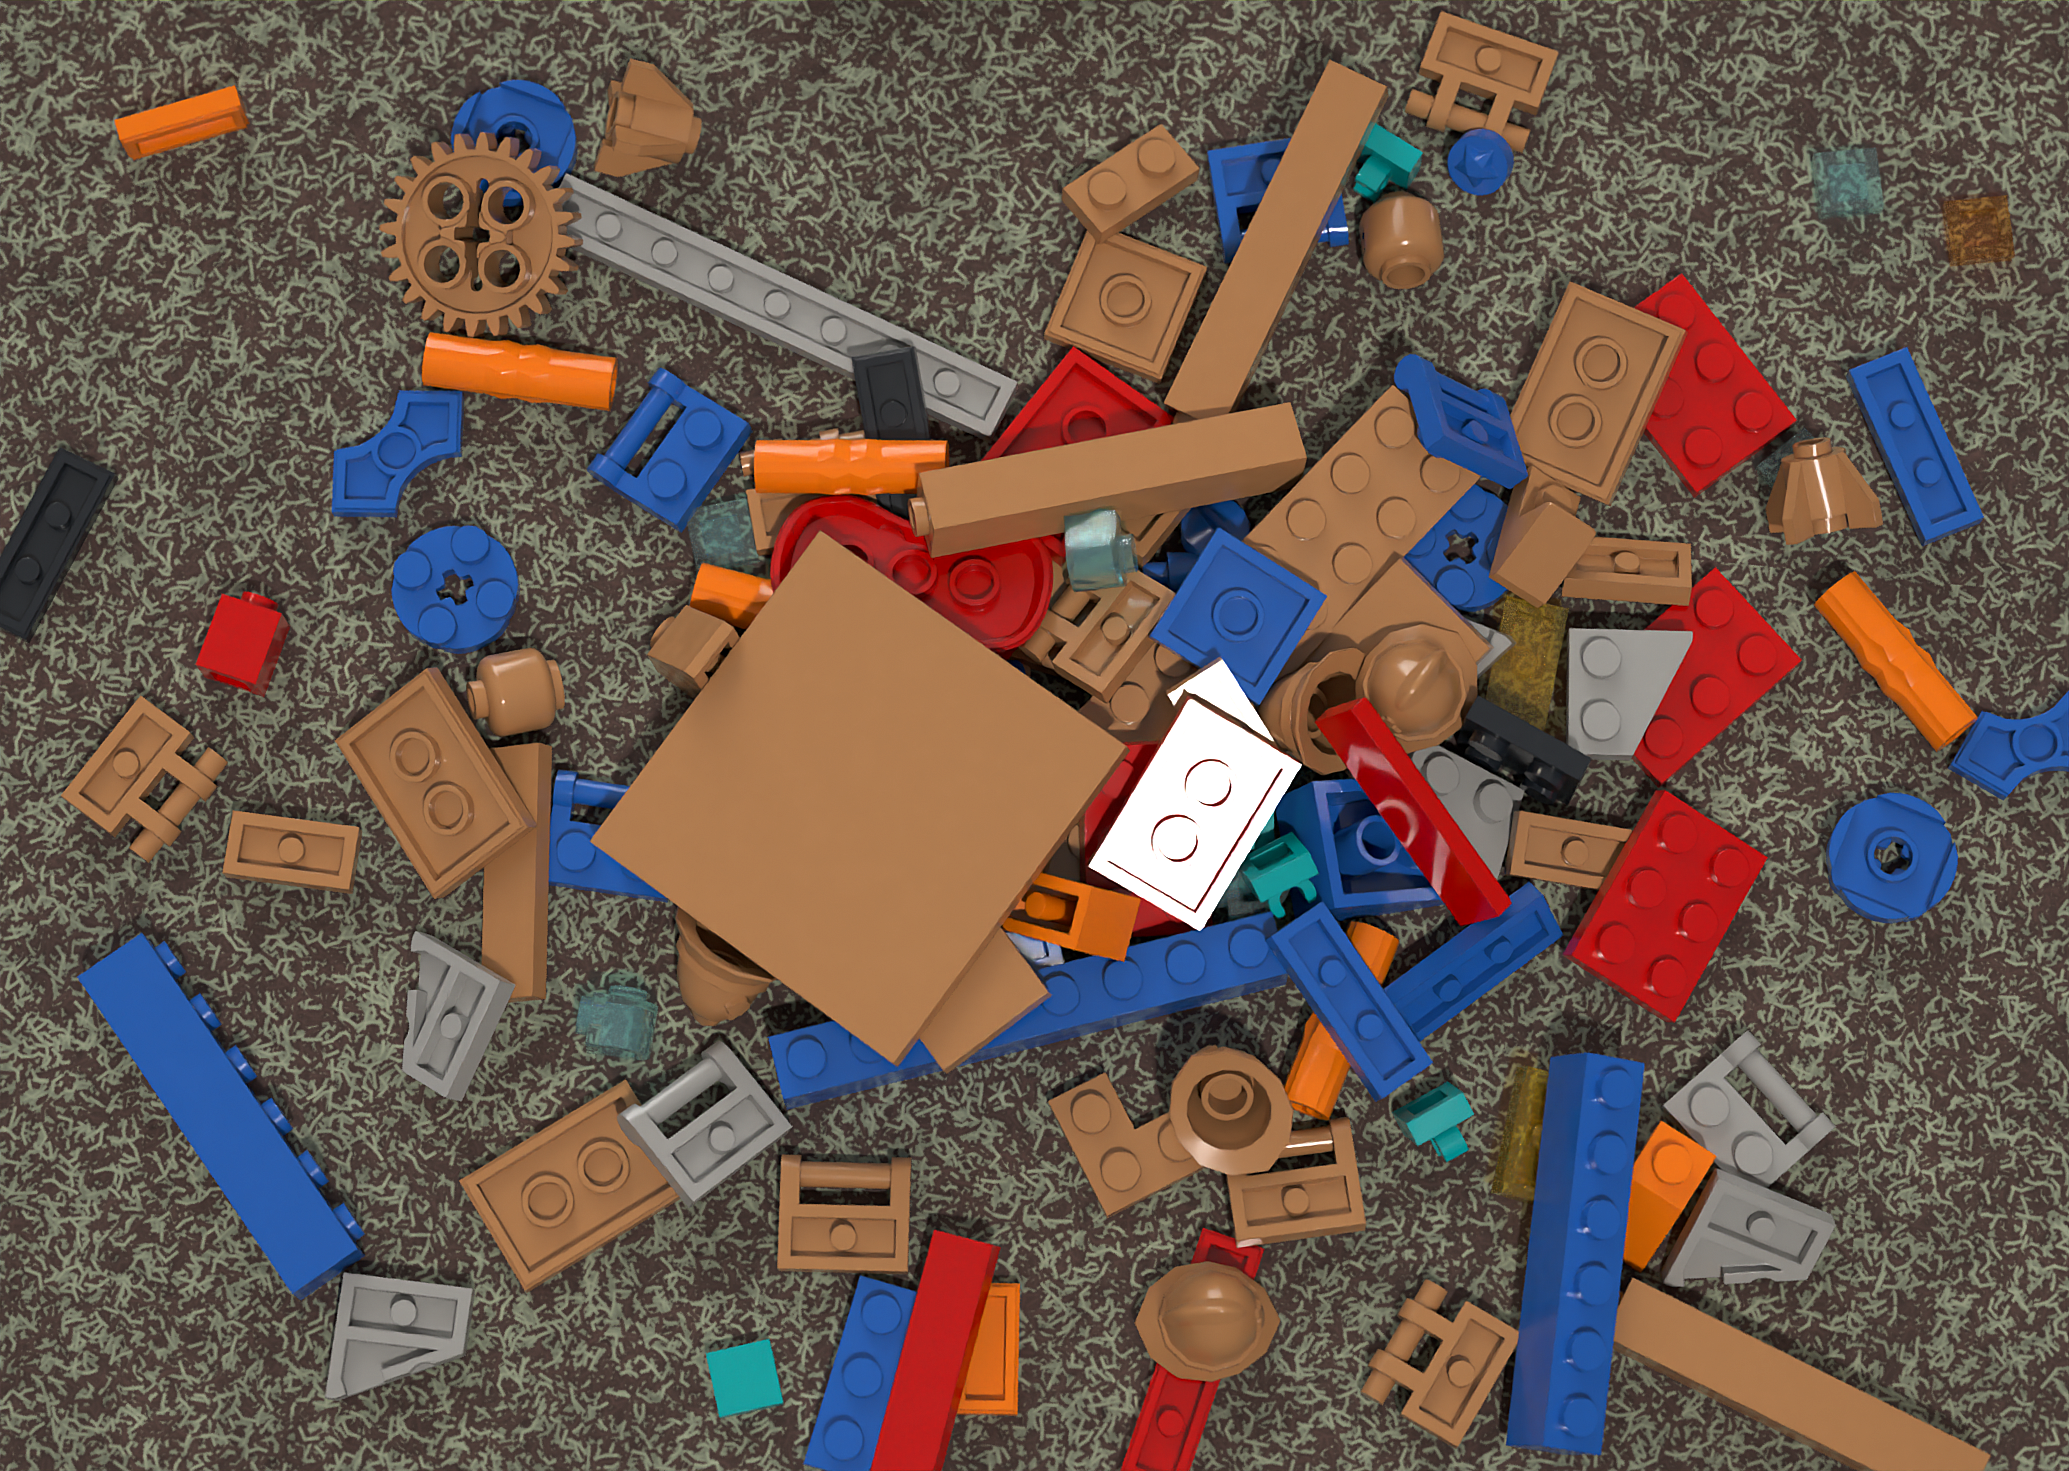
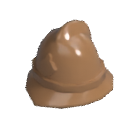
[1355,624,1477,754]
[1256,648,1367,775]
[675,906,777,1026]
[1169,1045,1294,1176]
[1135,1261,1281,1382]

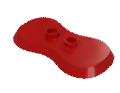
[770,495,1054,653]

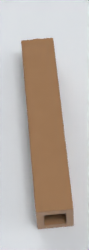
[1164,60,1389,424]
[908,402,1307,558]
[1613,1277,1991,1471]

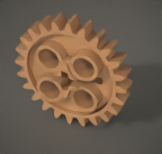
[379,132,583,337]

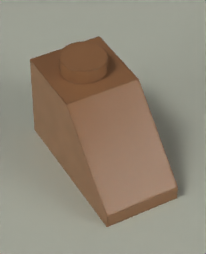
[647,605,740,699]

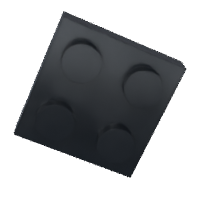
[1456,695,1592,806]

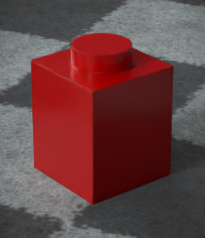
[195,592,290,697]

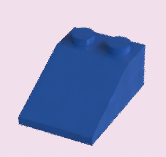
[1275,779,1445,921]

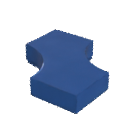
[332,391,464,517]
[1948,691,2069,801]

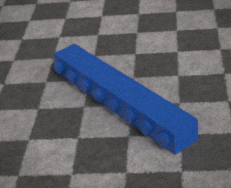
[768,911,1288,1110]

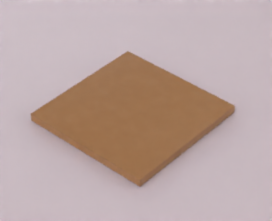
[590,530,1130,1067]

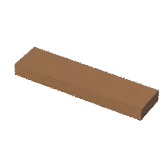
[481,743,552,1003]

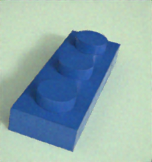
[1846,347,1984,546]
[1383,882,1564,1042]
[1265,901,1433,1102]
[803,1275,917,1471]

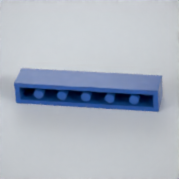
[77,933,365,1300]
[1506,1052,1645,1455]

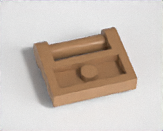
[1226,1117,1366,1248]
[777,1154,912,1274]

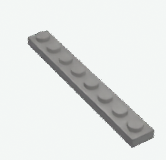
[559,173,1018,443]

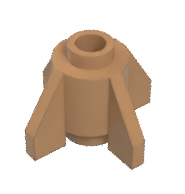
[594,59,702,177]
[1766,437,1883,545]

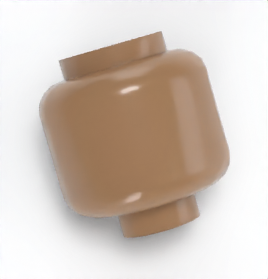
[1359,191,1445,289]
[466,648,565,737]

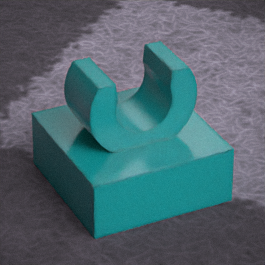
[1353,123,1423,203]
[1239,832,1319,918]
[1392,1081,1474,1162]

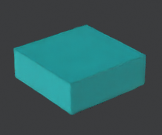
[706,1339,784,1419]

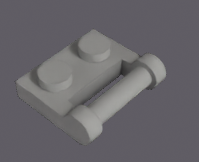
[1661,1030,1836,1188]
[617,1041,792,1208]

